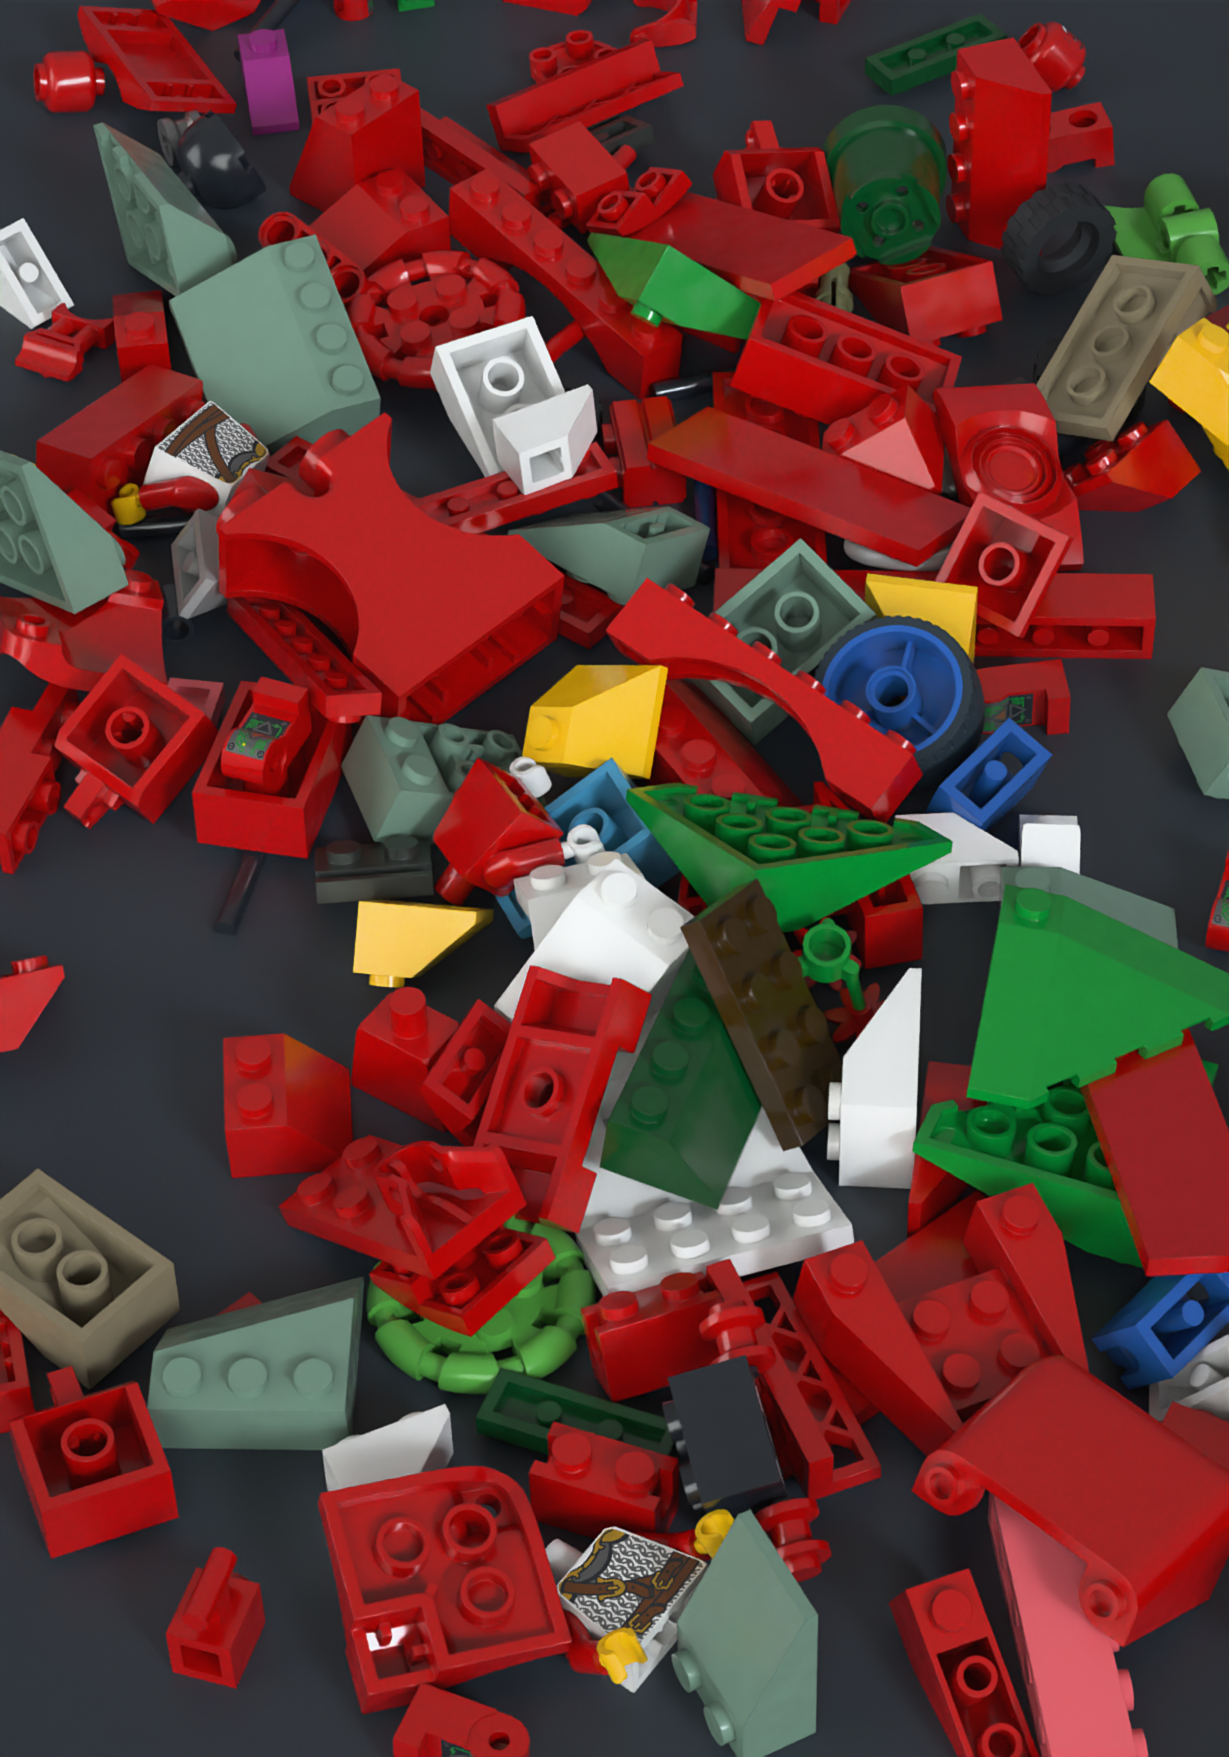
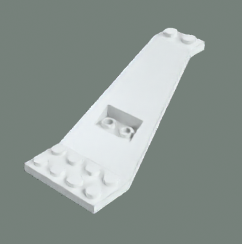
[514,851,854,1297]

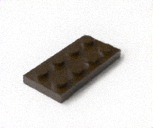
[680,879,843,1151]

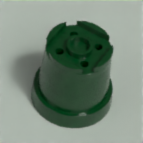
[822,105,947,265]

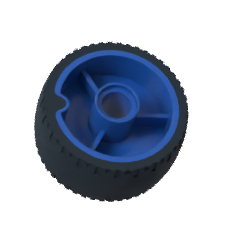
[815,615,985,796]

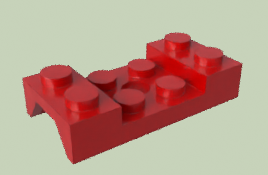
[473,965,652,1234]

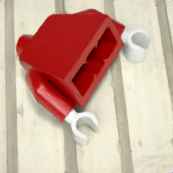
[433,756,606,906]

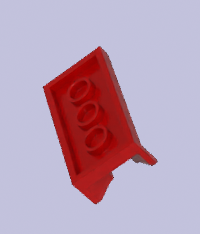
[279,1135,527,1280]

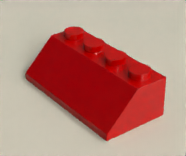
[946,37,1052,256]
[730,291,962,425]
[642,679,804,807]

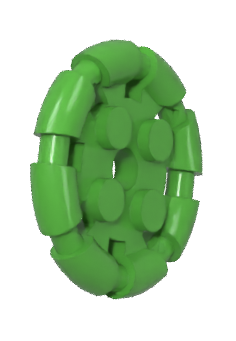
[366,1214,596,1394]

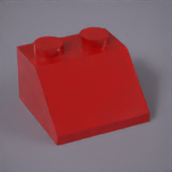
[822,384,945,495]
[223,1033,353,1178]

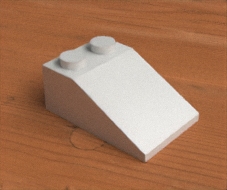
[430,316,565,477]
[494,858,695,1025]
[827,968,922,1189]

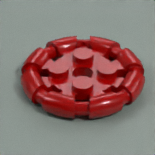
[346,250,526,389]

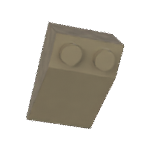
[0,1168,180,1390]

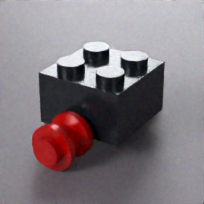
[662,1299,832,1582]

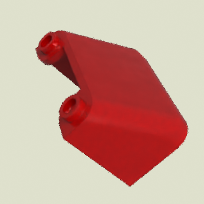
[911,1355,1229,1647]

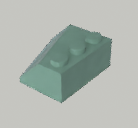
[93,122,237,296]
[147,1276,364,1450]

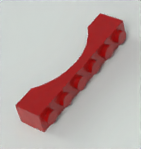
[449,168,683,400]
[605,578,923,823]

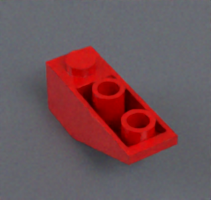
[889,1568,1039,1757]

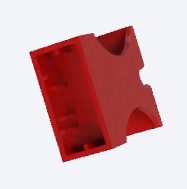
[216,412,565,726]

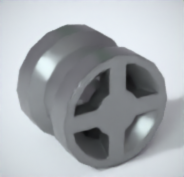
[157,110,201,166]

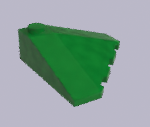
[587,232,761,340]
[626,783,953,933]
[966,884,1229,1109]
[912,1060,1219,1268]

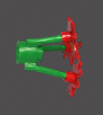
[792,916,885,1044]

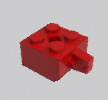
[712,120,841,233]
[54,653,219,829]
[8,1366,179,1559]

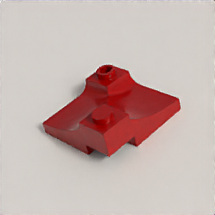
[0,570,168,692]
[318,1466,572,1715]

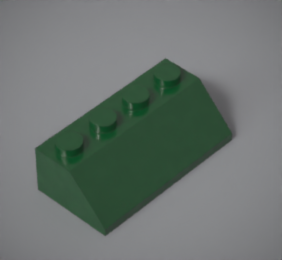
[599,948,763,1210]

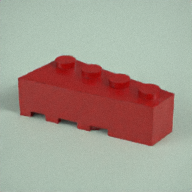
[36,364,205,523]

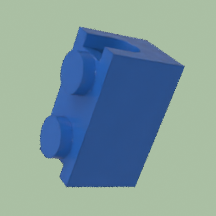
[924,718,1052,833]
[1091,1272,1229,1390]

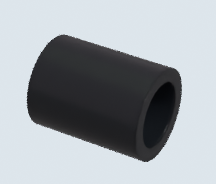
[160,584,195,645]

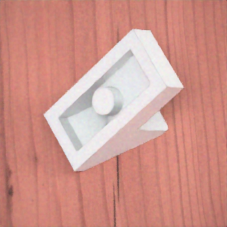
[1018,814,1081,874]

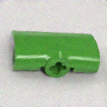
[1104,173,1229,295]

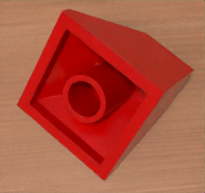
[934,491,1073,638]

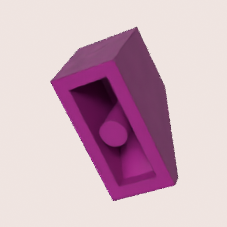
[237,29,300,135]

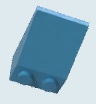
[494,758,680,939]

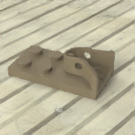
[1036,255,1217,441]

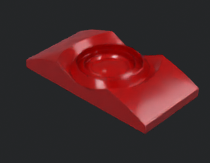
[77,6,237,114]
[932,383,1084,572]

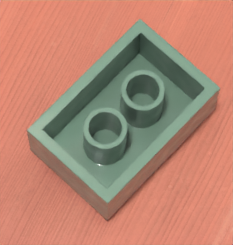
[689,538,877,746]

